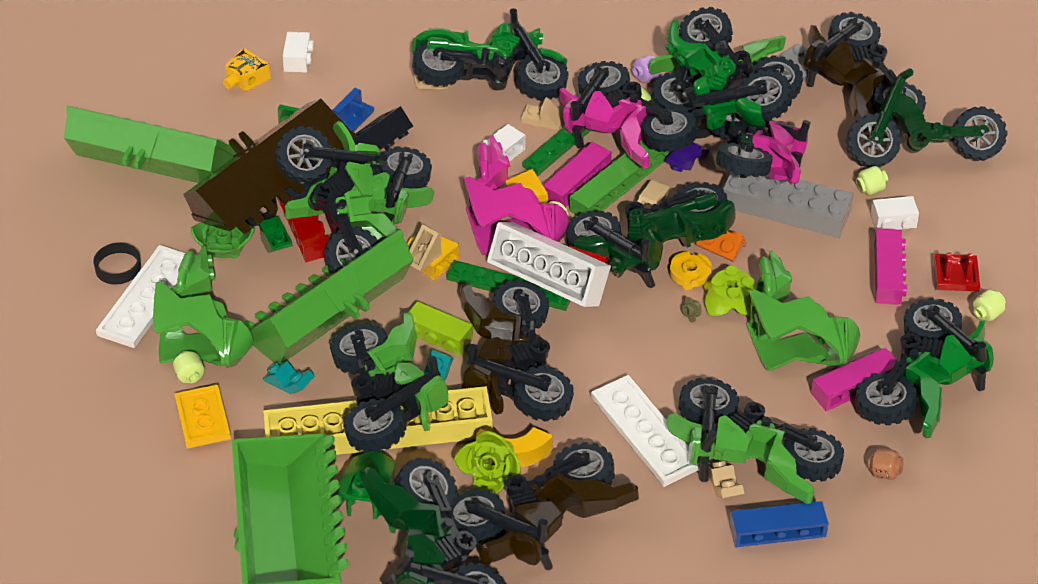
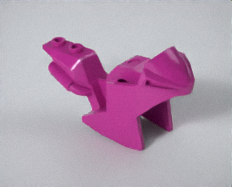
[464,135,569,255]

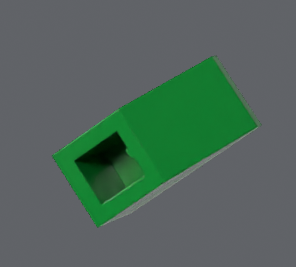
[259,216,293,253]

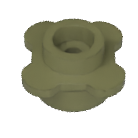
[682,297,702,322]

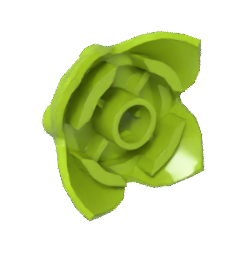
[704,265,758,316]
[453,431,521,494]

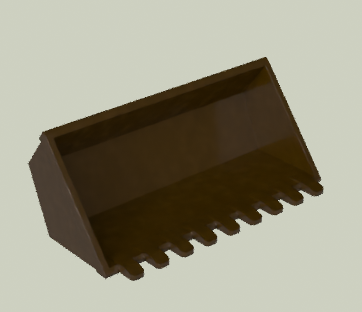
[183,98,357,234]

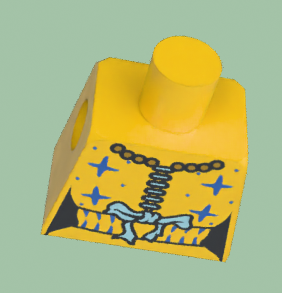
[223,48,271,91]

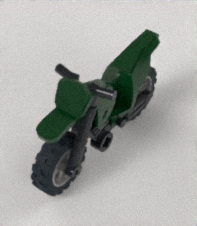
[360,457,506,584]

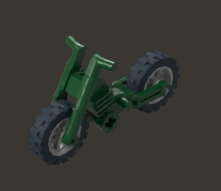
[846,68,1007,168]

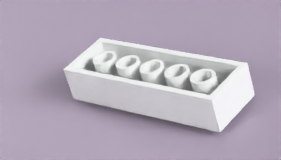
[487,222,611,307]

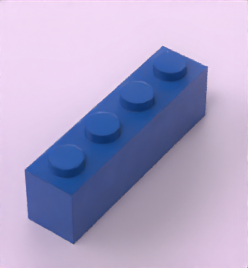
[730,501,829,548]

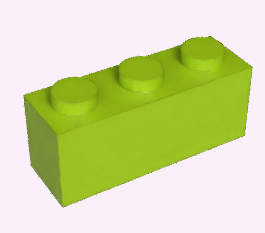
[408,301,473,356]

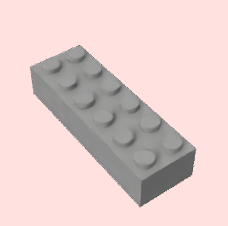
[723,172,853,238]

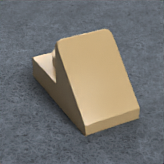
[521,97,564,131]

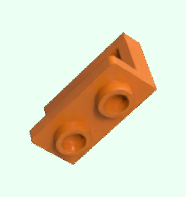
[696,231,747,262]

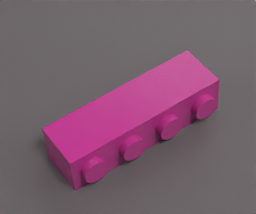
[543,142,612,207]
[874,228,907,305]
[811,347,897,411]

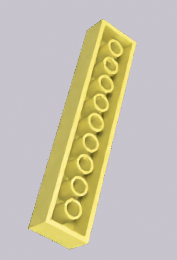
[263,386,493,455]

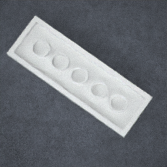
[96,245,185,348]
[591,375,700,487]

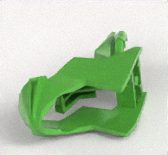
[153,246,254,368]
[746,250,860,371]

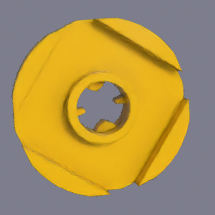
[670,252,712,290]

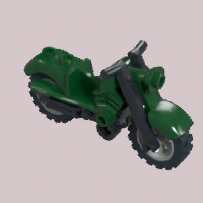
[566,182,736,288]

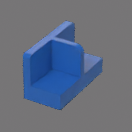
[332,88,374,132]

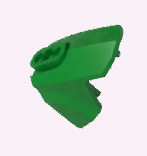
[334,451,396,533]

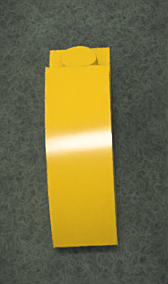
[476,427,553,467]

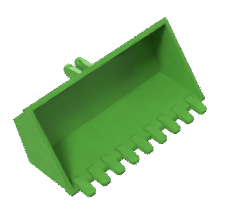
[64,106,237,183]
[243,229,414,364]
[232,433,349,584]

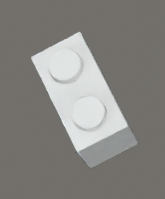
[283,32,314,72]
[482,124,526,161]
[871,196,919,230]

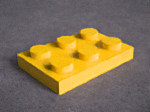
[174,384,231,449]

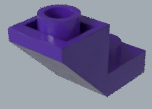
[666,142,709,172]

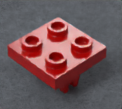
[934,252,980,292]

